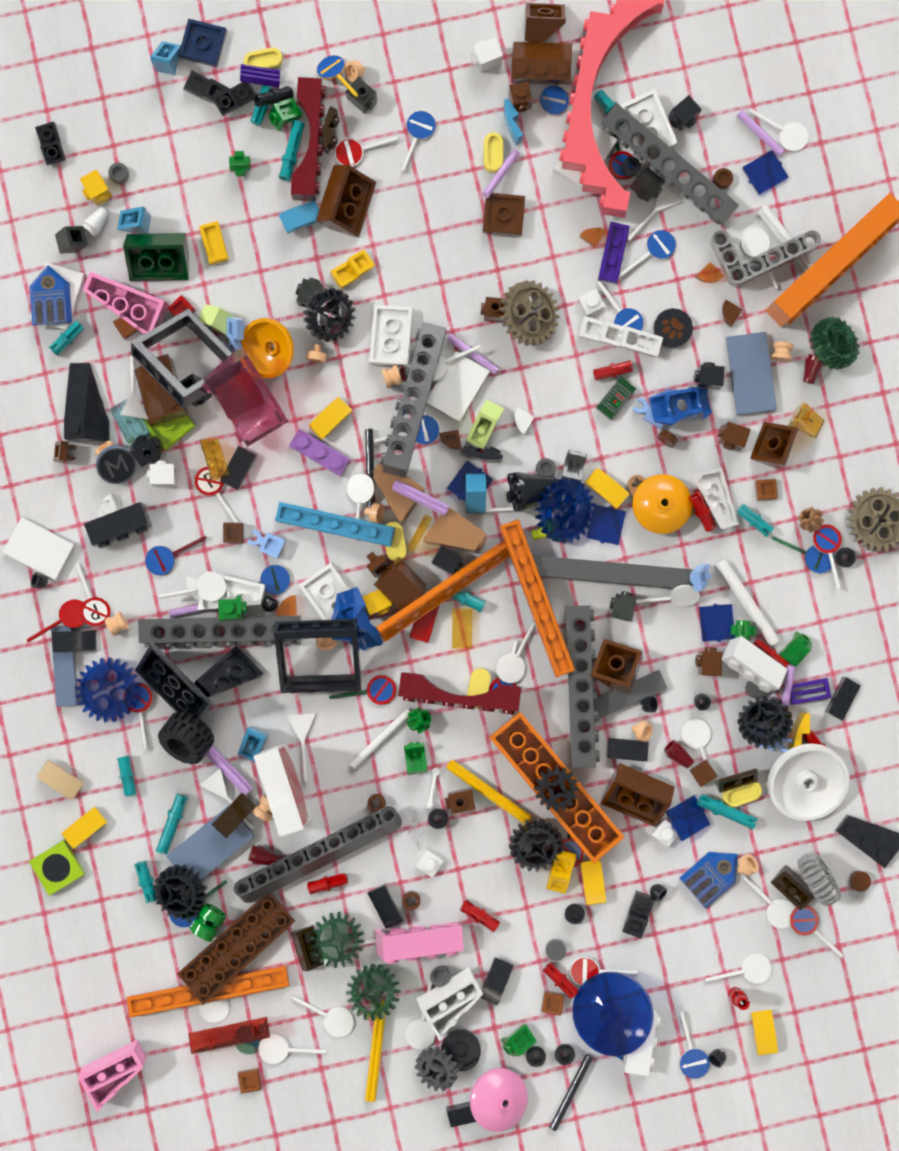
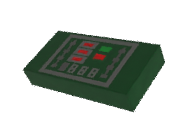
[596,377,636,420]

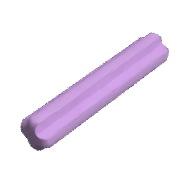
[392,480,449,515]
[206,746,253,795]

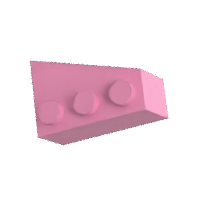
[78,1040,147,1112]

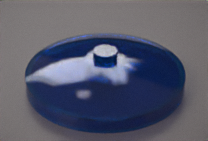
[572,971,654,1056]

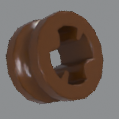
[367,794,386,812]
[402,891,420,911]

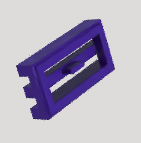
[240,64,280,87]
[790,678,832,705]

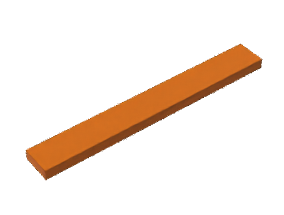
[499,519,575,678]
[376,540,510,642]
[126,965,290,1018]

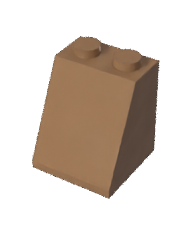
[373,463,425,525]
[423,507,487,553]

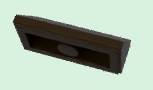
[715,768,758,793]
[771,865,815,910]
[291,925,324,971]

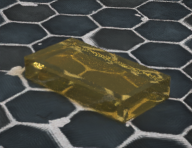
[407,514,432,554]
[452,608,472,648]

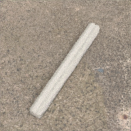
[758,205,813,272]
[716,559,779,645]

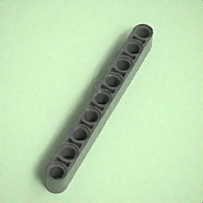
[532,555,693,589]
[234,806,402,903]

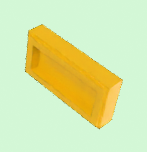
[199,221,229,265]

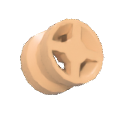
[771,341,794,362]
[382,365,402,389]
[105,611,129,636]

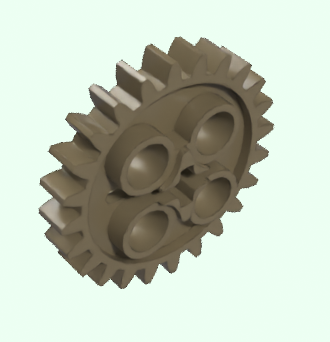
[499,280,560,346]
[846,487,899,552]

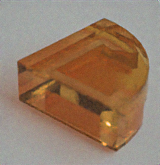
[579,227,607,248]
[695,262,724,283]
[276,595,297,616]

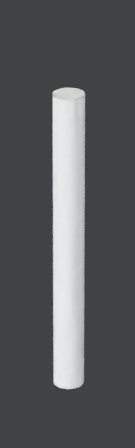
[349,708,411,769]

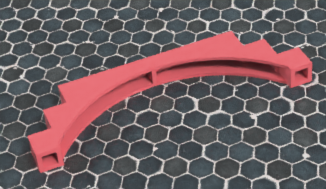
[559,0,664,218]

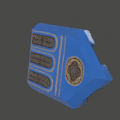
[29,265,73,326]
[679,852,738,909]

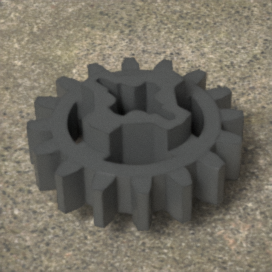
[415,1046,459,1091]

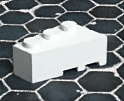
[417,967,483,1041]

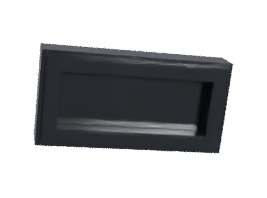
[219,446,256,491]
[607,738,649,762]

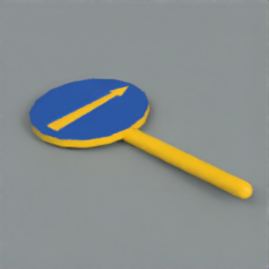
[317,55,358,97]

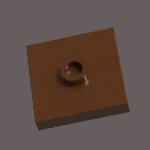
[482,193,525,237]

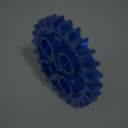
[535,478,596,544]
[75,657,142,723]

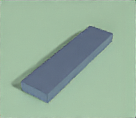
[51,626,78,707]

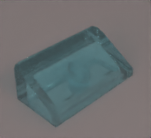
[110,399,150,443]

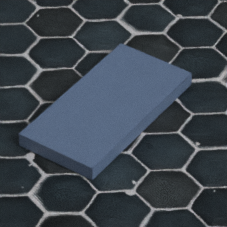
[726,332,777,416]
[166,806,255,879]

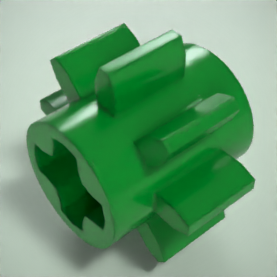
[229,151,251,177]
[730,620,756,641]
[407,707,431,734]

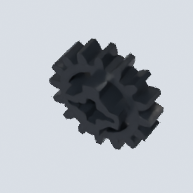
[534,766,579,812]

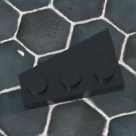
[194,646,264,698]
[835,814,899,868]

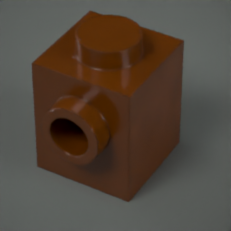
[508,81,533,112]
[480,297,506,323]
[717,422,751,451]
[695,647,722,676]
[445,788,476,814]

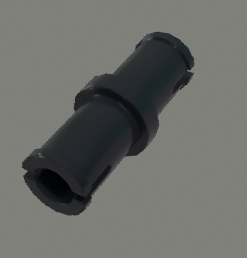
[254,86,294,107]

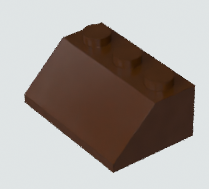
[511,42,572,85]
[316,165,376,237]
[134,354,188,427]
[600,763,675,827]

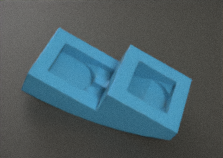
[503,98,523,145]
[278,201,319,234]

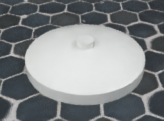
[768,744,849,821]

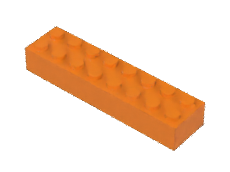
[765,193,899,327]
[489,711,625,863]

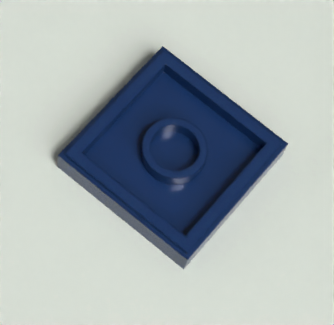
[178,18,227,68]

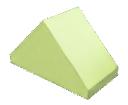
[199,304,234,336]

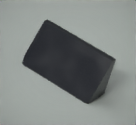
[825,677,860,721]
[367,883,404,929]
[446,1101,476,1127]

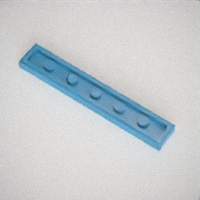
[275,502,396,547]

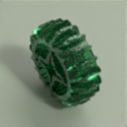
[809,316,860,370]
[310,912,365,968]
[346,964,401,1021]

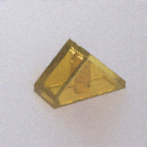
[788,403,824,438]

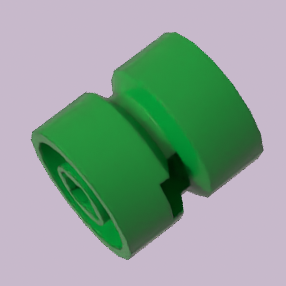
[189,903,227,942]

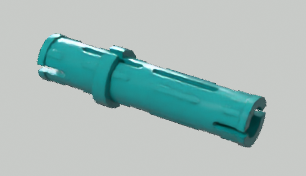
[278,120,305,182]
[155,793,189,855]
[697,793,757,830]

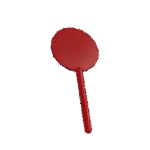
[26,599,85,642]

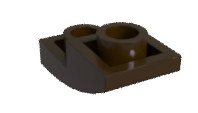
[323,106,340,154]
[211,793,256,838]

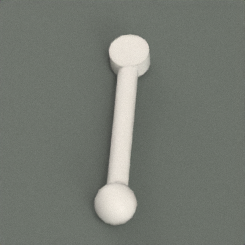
[426,768,440,809]

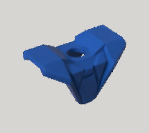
[649,386,712,426]
[331,587,383,651]

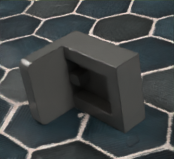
[561,450,587,484]

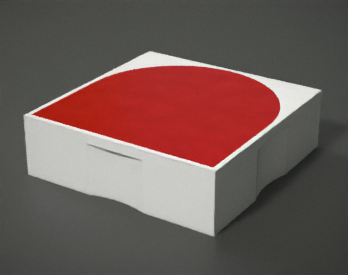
[254,742,312,837]

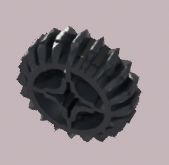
[303,287,356,342]
[737,696,793,750]
[508,817,563,872]
[153,864,208,920]

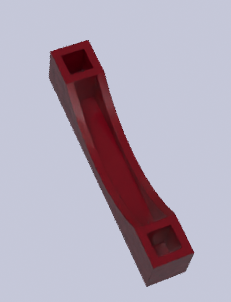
[291,77,326,201]
[398,672,522,715]

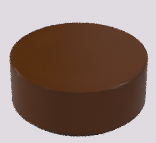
[713,168,733,190]
[657,430,678,448]
[849,870,871,892]

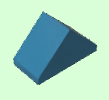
[150,41,181,75]
[117,207,151,234]
[466,474,486,514]
[238,726,269,762]

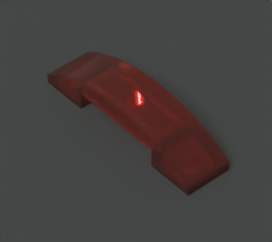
[188,1017,270,1054]

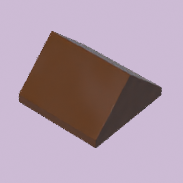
[750,422,799,469]
[373,556,426,611]

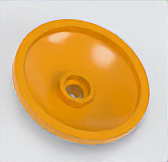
[241,318,294,378]
[632,474,693,534]

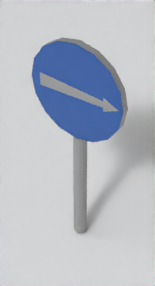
[540,84,568,115]

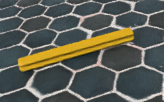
[446,760,532,825]
[365,999,387,1102]

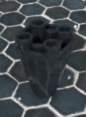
[506,472,563,512]

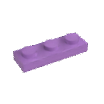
[289,429,350,477]

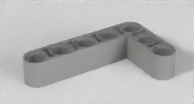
[711,230,821,287]

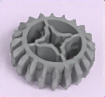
[797,851,841,906]

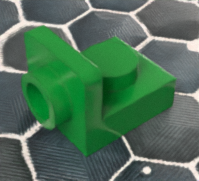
[269,98,303,131]
[218,596,247,621]
[501,1024,537,1056]

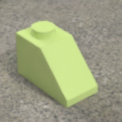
[466,400,504,449]

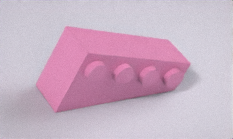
[83,272,169,334]
[374,923,464,964]

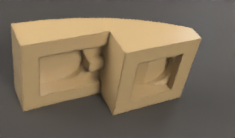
[37,760,84,800]

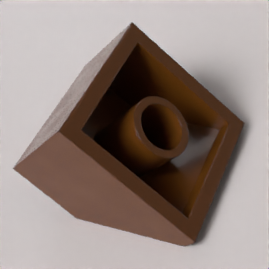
[591,639,643,694]

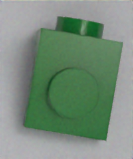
[780,631,812,667]
[404,742,428,775]

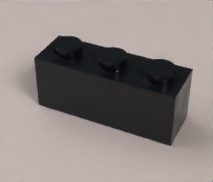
[84,502,152,549]

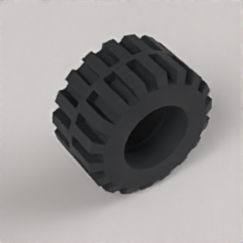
[158,711,215,765]

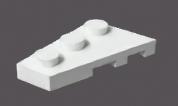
[620,89,678,153]
[692,468,739,529]
[197,571,266,610]

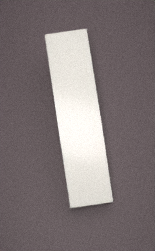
[578,316,663,357]

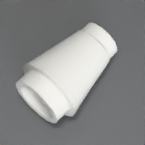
[82,207,109,238]

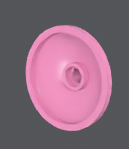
[470,1068,528,1132]

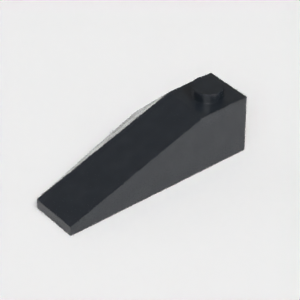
[64,363,110,442]

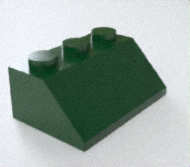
[123,233,189,281]

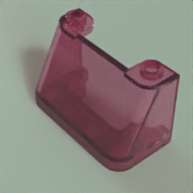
[202,347,289,447]

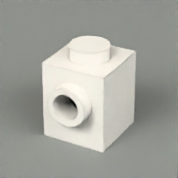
[471,38,503,72]
[147,460,178,486]

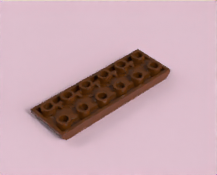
[177,893,295,1005]

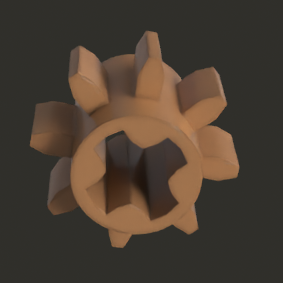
[798,507,824,533]

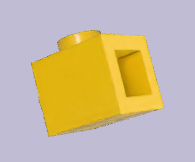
[80,169,113,205]
[362,590,393,616]

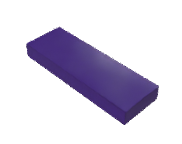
[598,222,630,284]

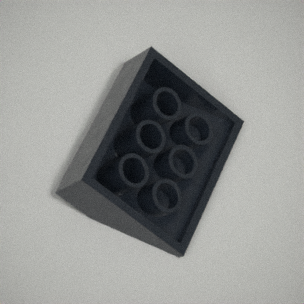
[135,643,213,719]

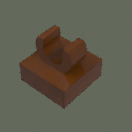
[53,441,76,463]
[366,552,390,578]

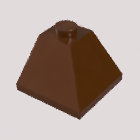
[524,3,566,42]

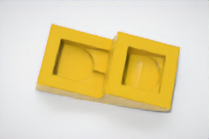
[330,249,375,290]
[308,396,352,440]
[584,468,630,509]
[788,712,810,750]
[61,807,107,849]
[546,851,576,894]
[580,860,606,906]
[750,1010,778,1056]

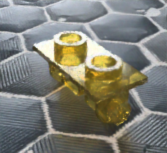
[200,438,229,481]

